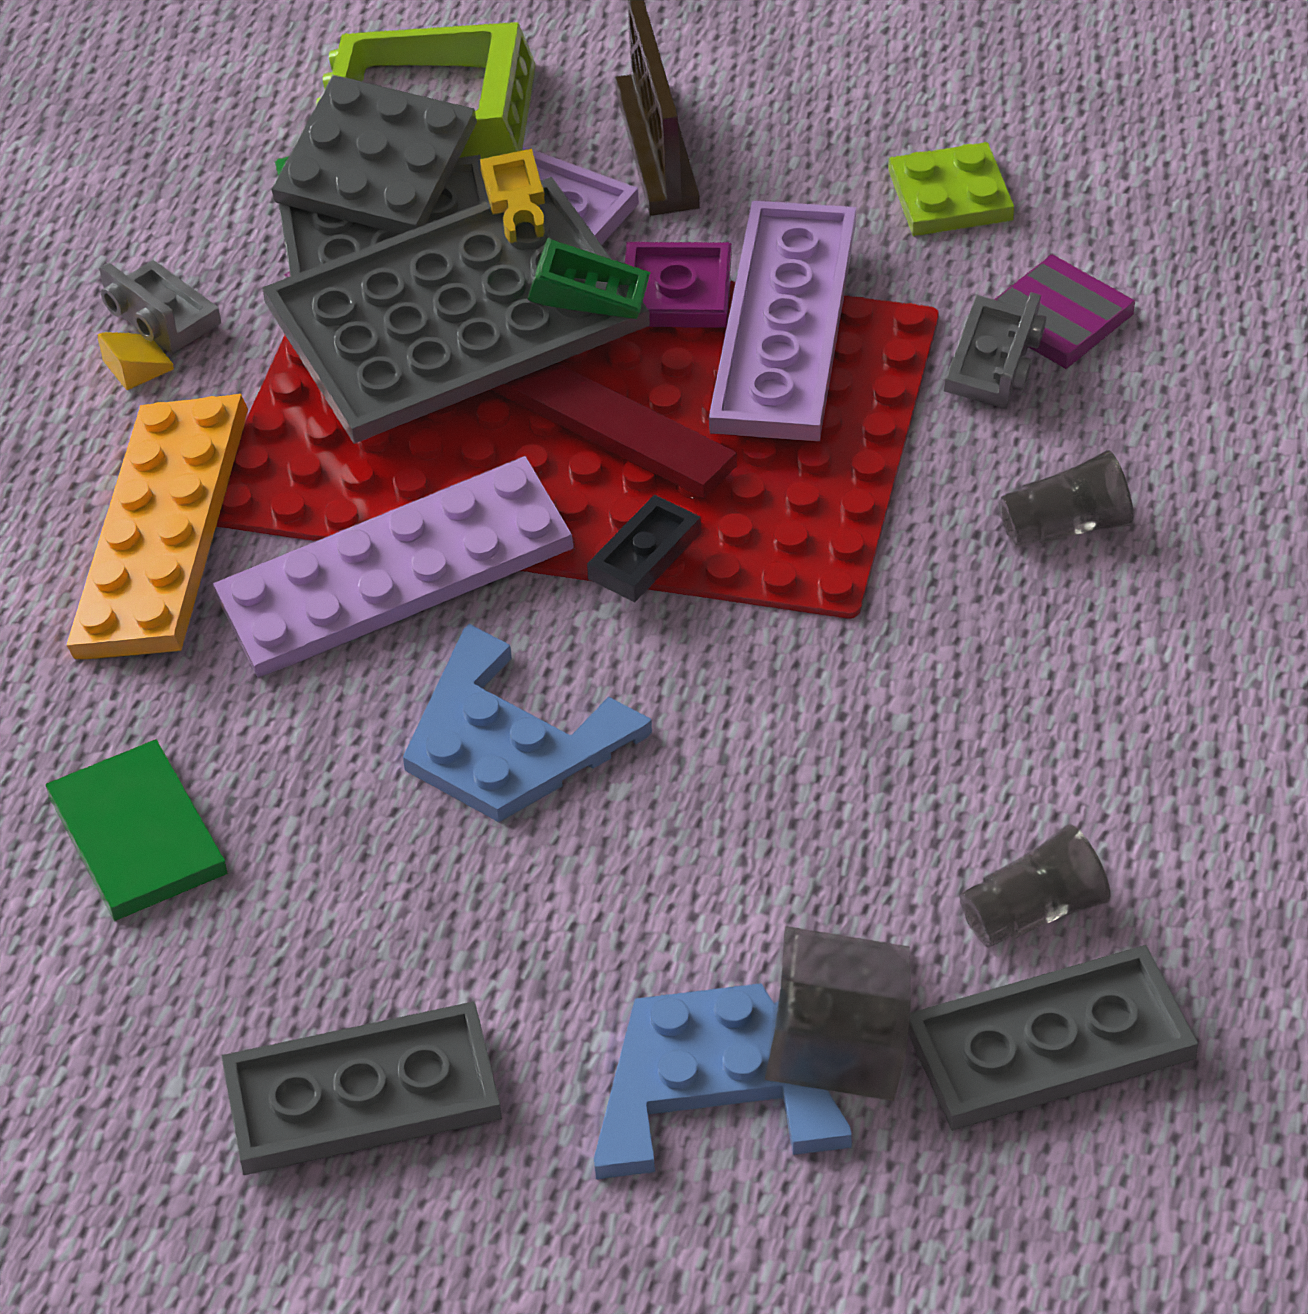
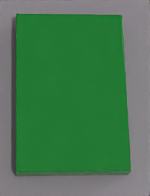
[45,739,228,921]

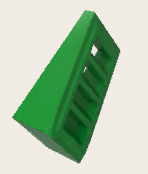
[527,238,651,319]

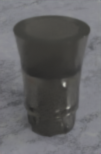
[998,450,1134,548]
[960,824,1111,947]

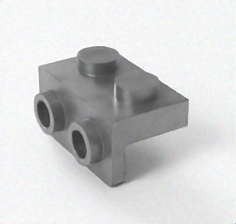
[99,260,221,354]
[944,292,1047,409]

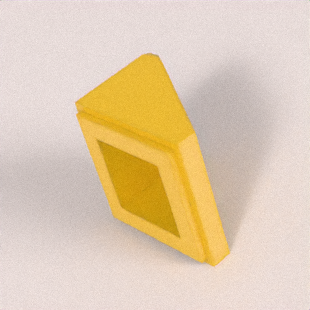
[97,332,174,390]

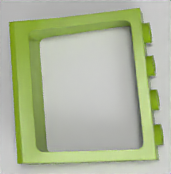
[316,22,536,159]

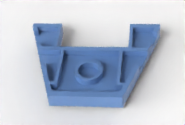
[403,624,652,822]
[594,983,852,1179]

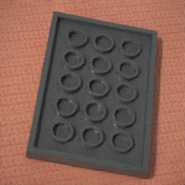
[262,177,650,444]

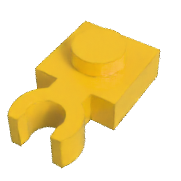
[480,148,545,243]

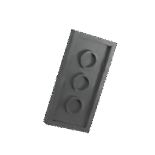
[905,945,1198,1131]
[221,1001,502,1176]

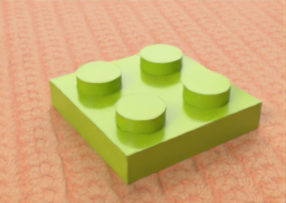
[889,142,1014,236]

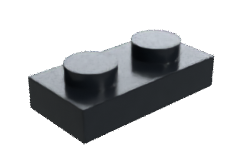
[587,494,702,602]

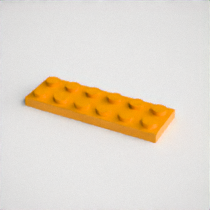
[66,394,248,659]

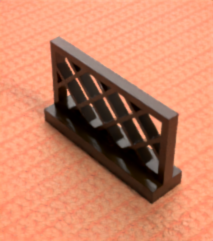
[615,0,700,216]

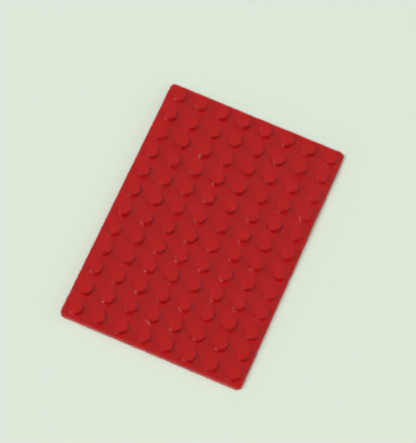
[216,281,939,619]

